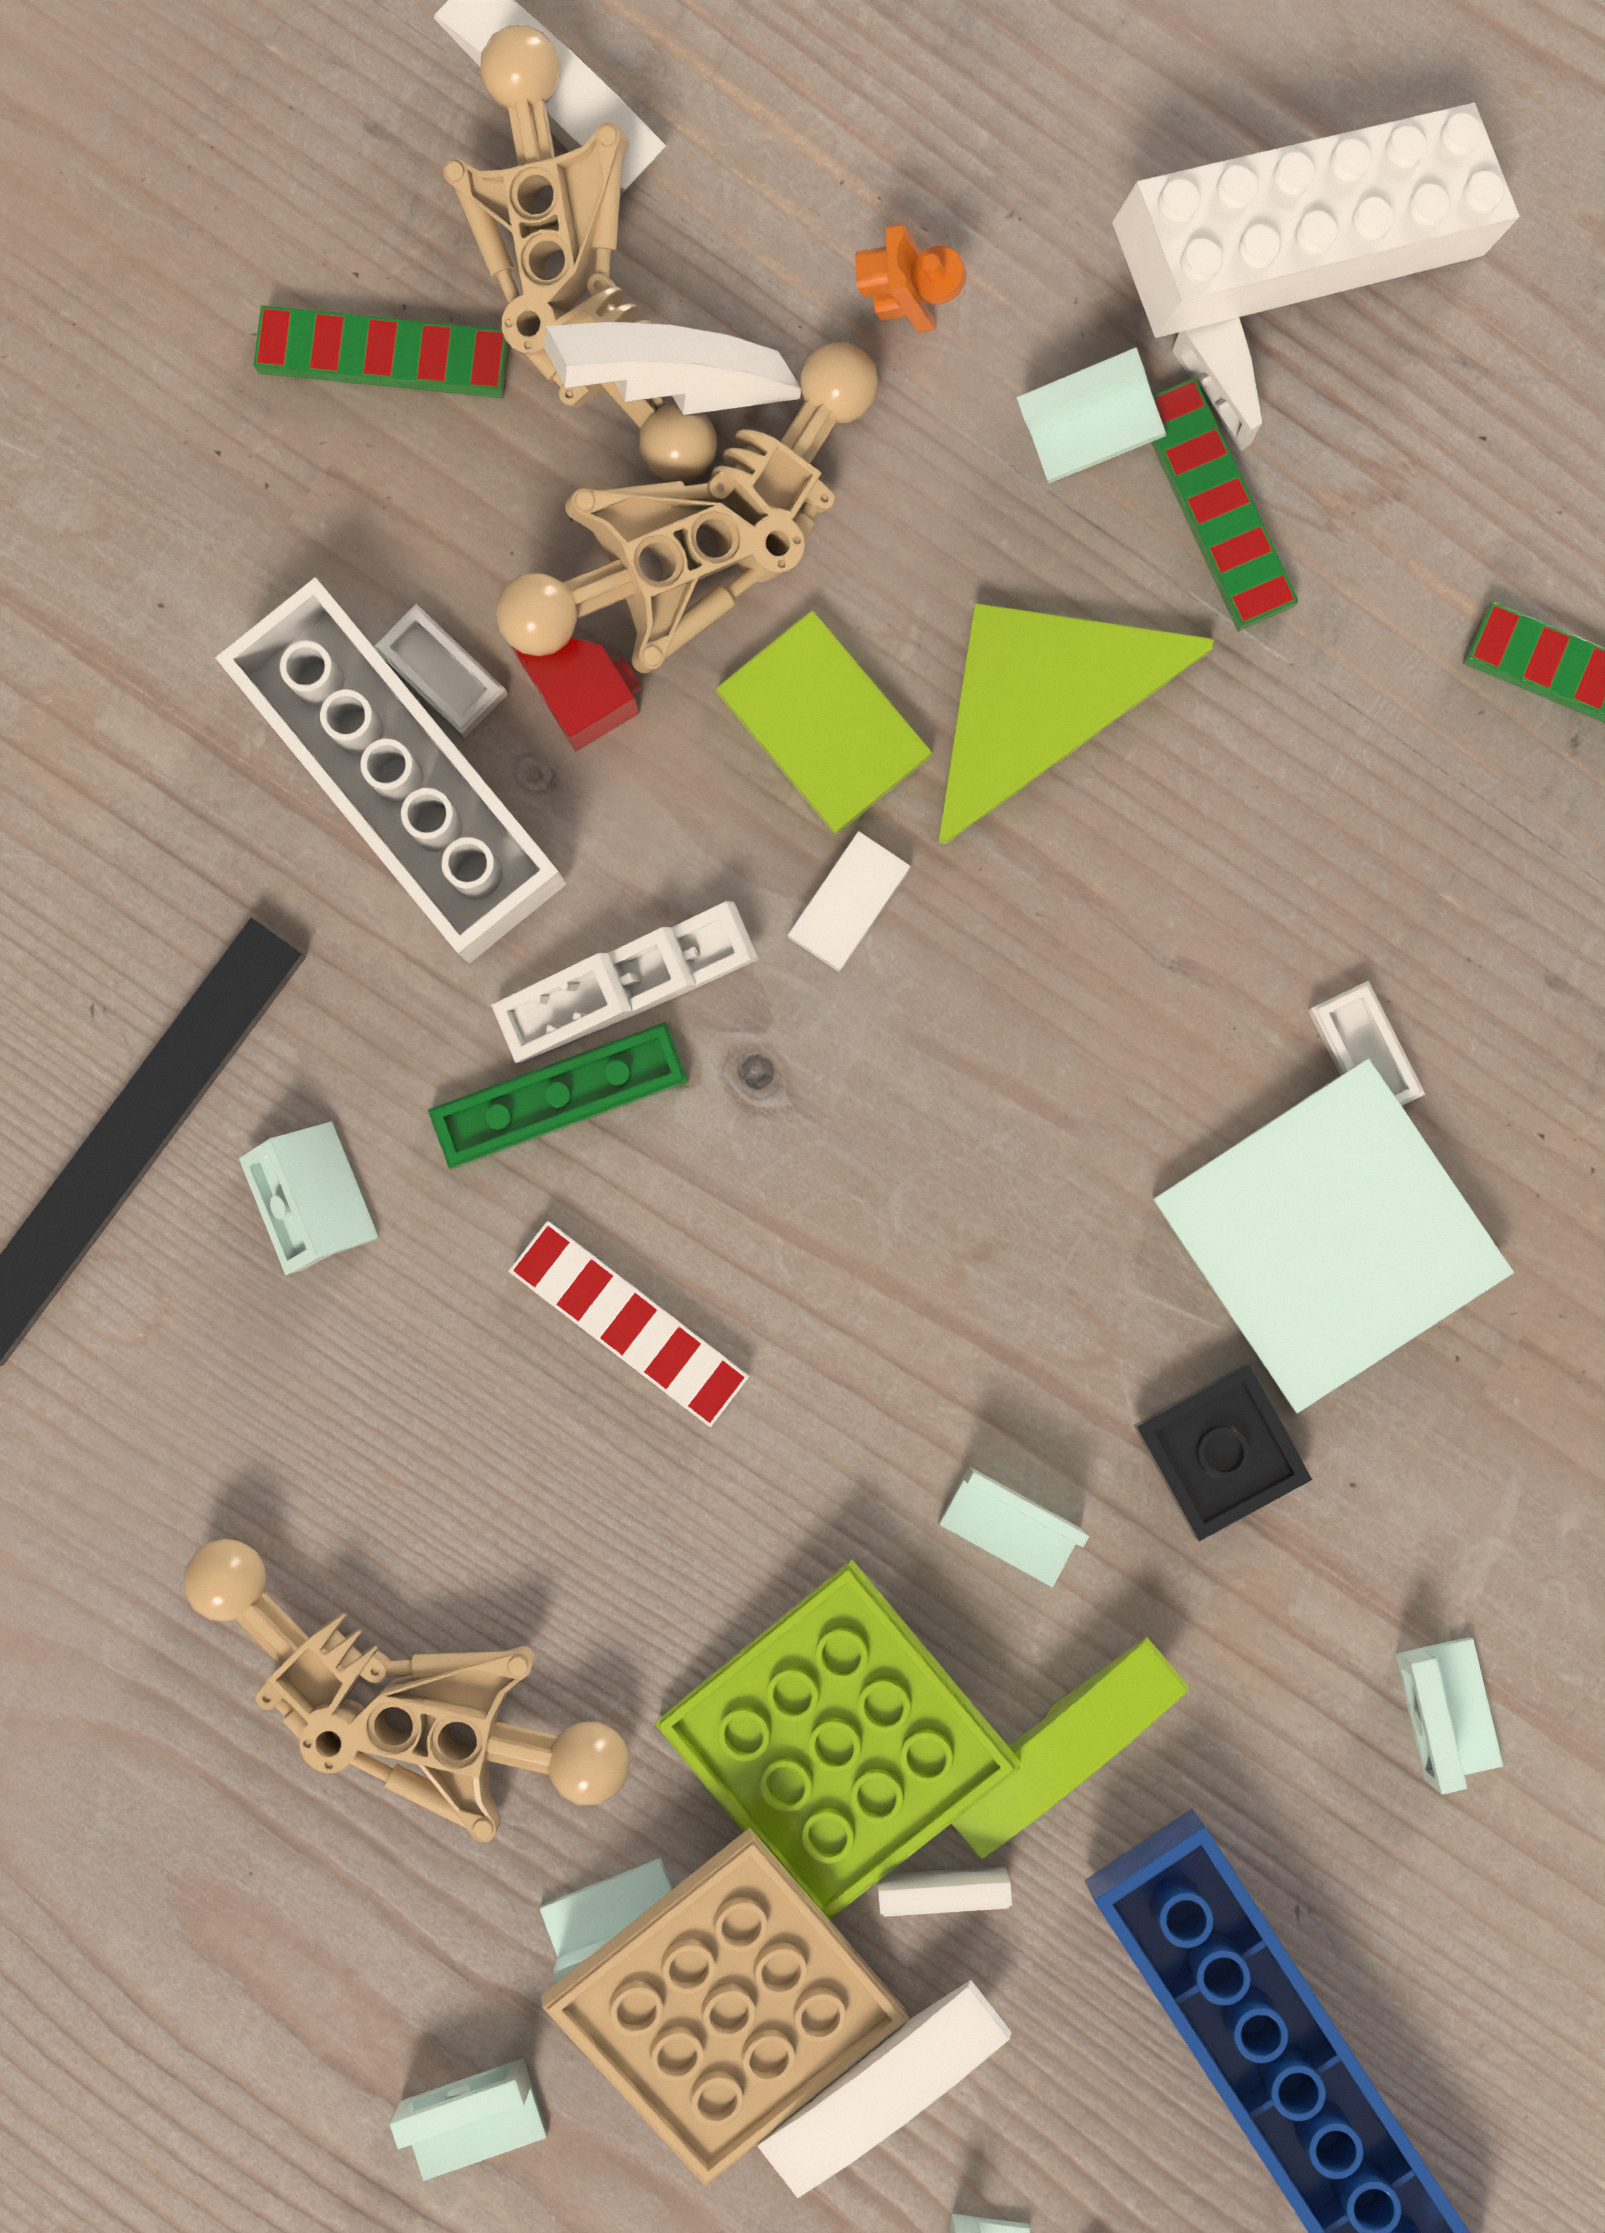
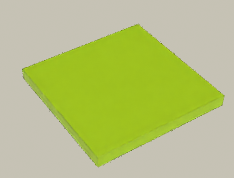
[655,1559,1021,1920]

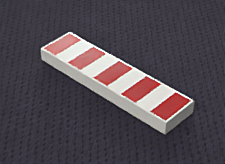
[508,1221,750,1428]

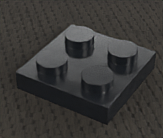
[1133,1364,1313,1542]

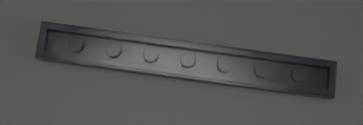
[0,917,306,1366]

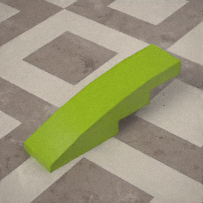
[951,1636,1189,1860]

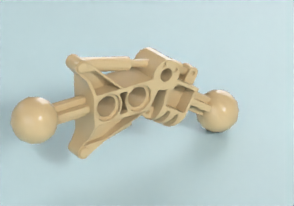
[443,25,717,484]
[496,342,879,673]
[184,1539,630,1842]

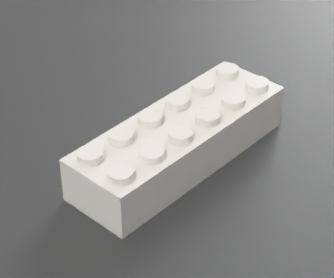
[1112,103,1520,338]
[215,577,567,964]

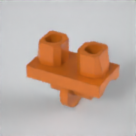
[855,224,967,333]

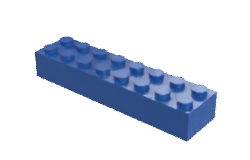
[1085,1809,1470,2233]

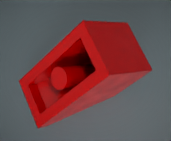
[510,638,641,752]

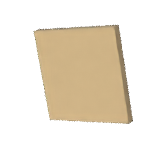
[541,1827,910,2186]

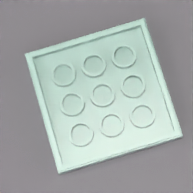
[1152,1058,1514,1414]

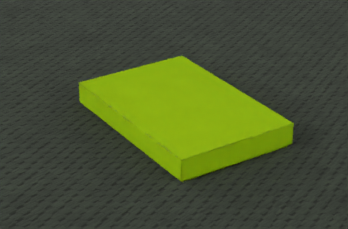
[716,610,933,836]

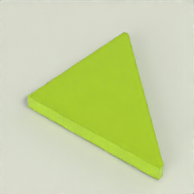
[938,603,1214,844]

